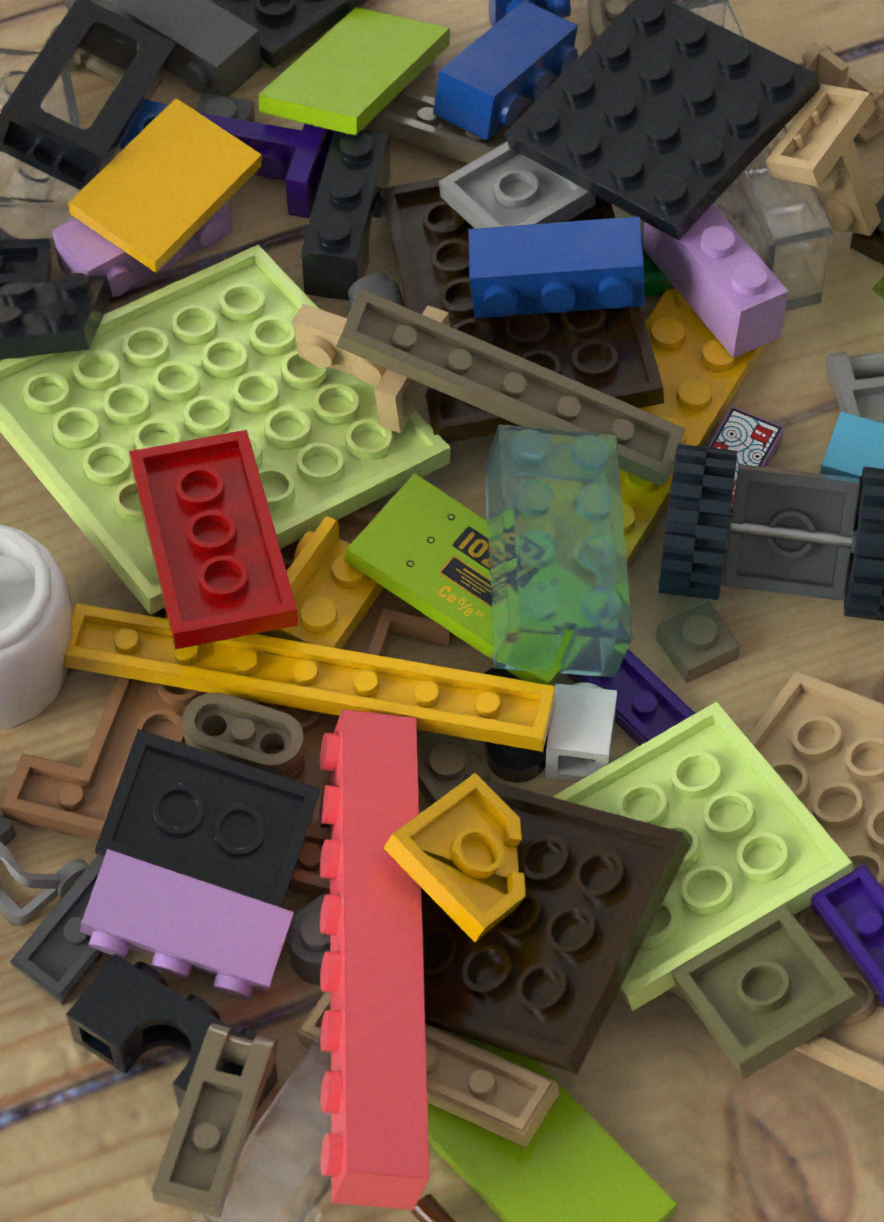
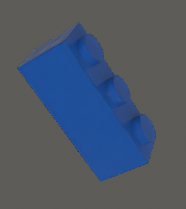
[433,0,578,141]
[469,216,645,318]

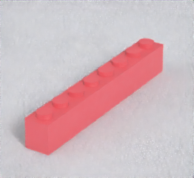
[320,709,430,1210]

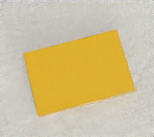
[69,98,262,273]

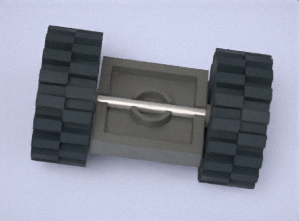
[658,444,884,621]

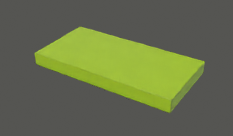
[258,7,450,135]
[427,1038,678,1222]

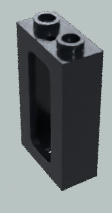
[0,0,176,191]

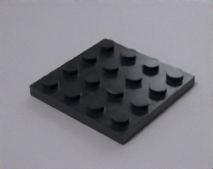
[505,0,819,241]

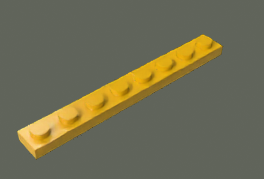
[64,603,556,752]

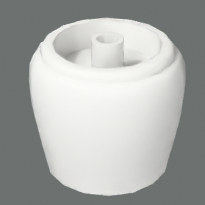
[0,524,72,729]

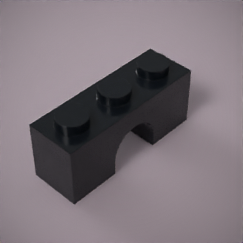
[301,130,390,301]
[66,954,278,1111]

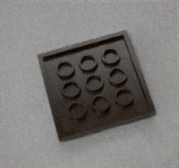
[421,774,691,1074]

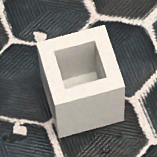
[545,683,617,782]

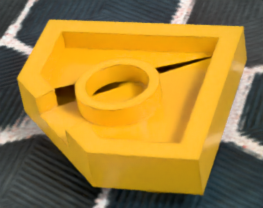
[384,773,526,942]

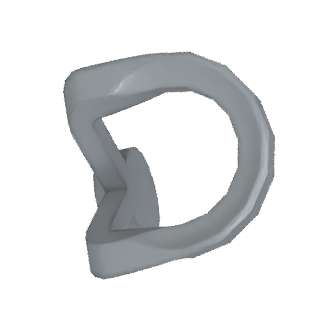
[0,841,89,926]

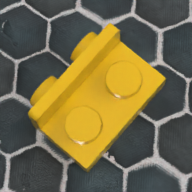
[267,516,384,649]

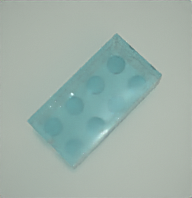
[484,424,633,677]

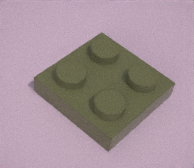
[671,904,860,1079]

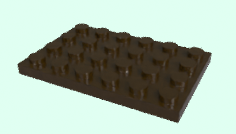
[382,176,664,443]

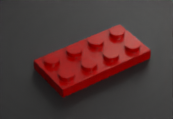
[129,430,298,650]

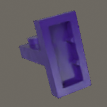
[198,112,334,219]

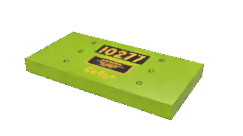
[344,473,612,685]

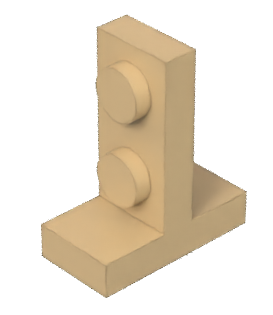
[765,84,881,236]
[292,304,450,433]

